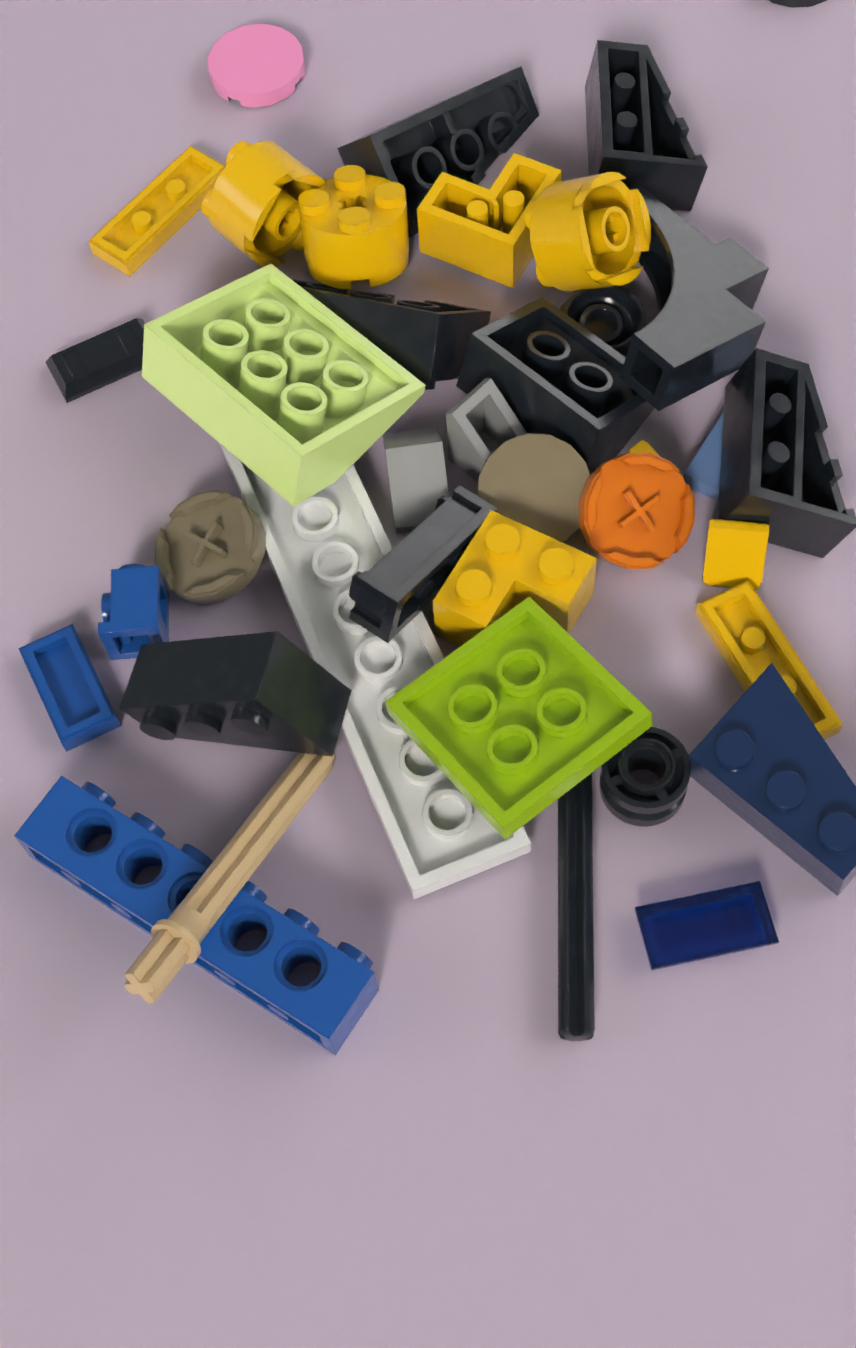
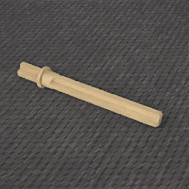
[124,753,335,1004]

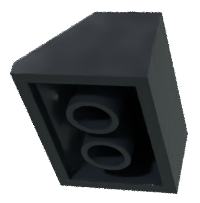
[456,297,655,475]

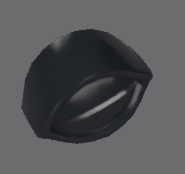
[560,284,647,356]

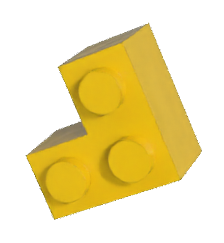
[417,153,562,288]
[433,510,597,647]

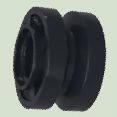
[599,727,691,827]

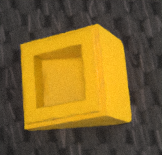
[702,519,770,590]

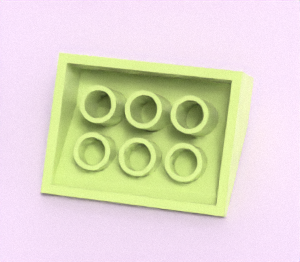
[142,264,426,506]

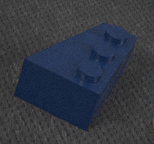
[689,663,856,896]

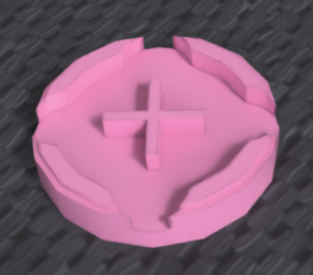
[207,23,306,108]

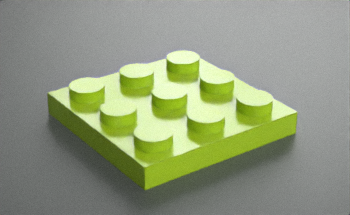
[385,597,653,840]

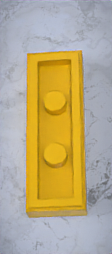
[88,145,225,277]
[695,580,843,740]

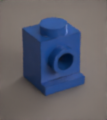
[98,564,169,660]

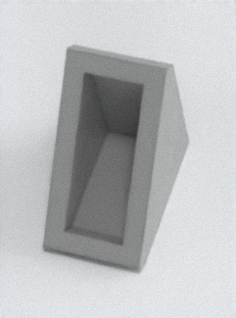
[446,378,527,482]
[382,427,449,534]

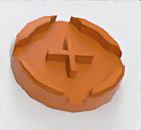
[578,453,695,569]

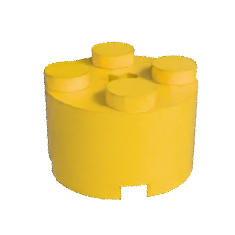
[201,140,326,267]
[298,165,409,289]
[525,172,651,292]

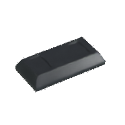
[46,318,145,403]

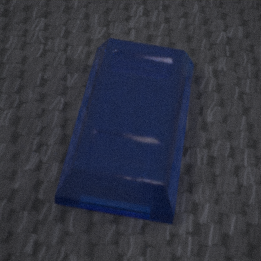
[634,881,779,971]

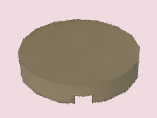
[478,433,590,542]
[154,490,266,605]

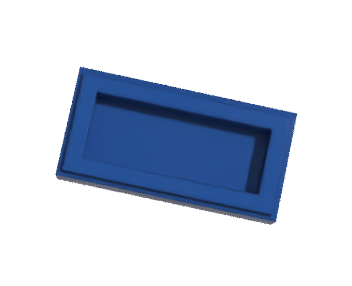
[18,624,121,752]

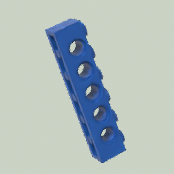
[14,775,379,1056]

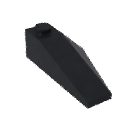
[337,66,539,237]
[292,279,491,390]

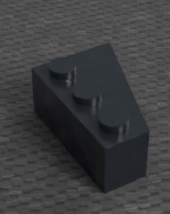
[585,40,708,211]
[718,348,856,558]
[119,631,352,757]

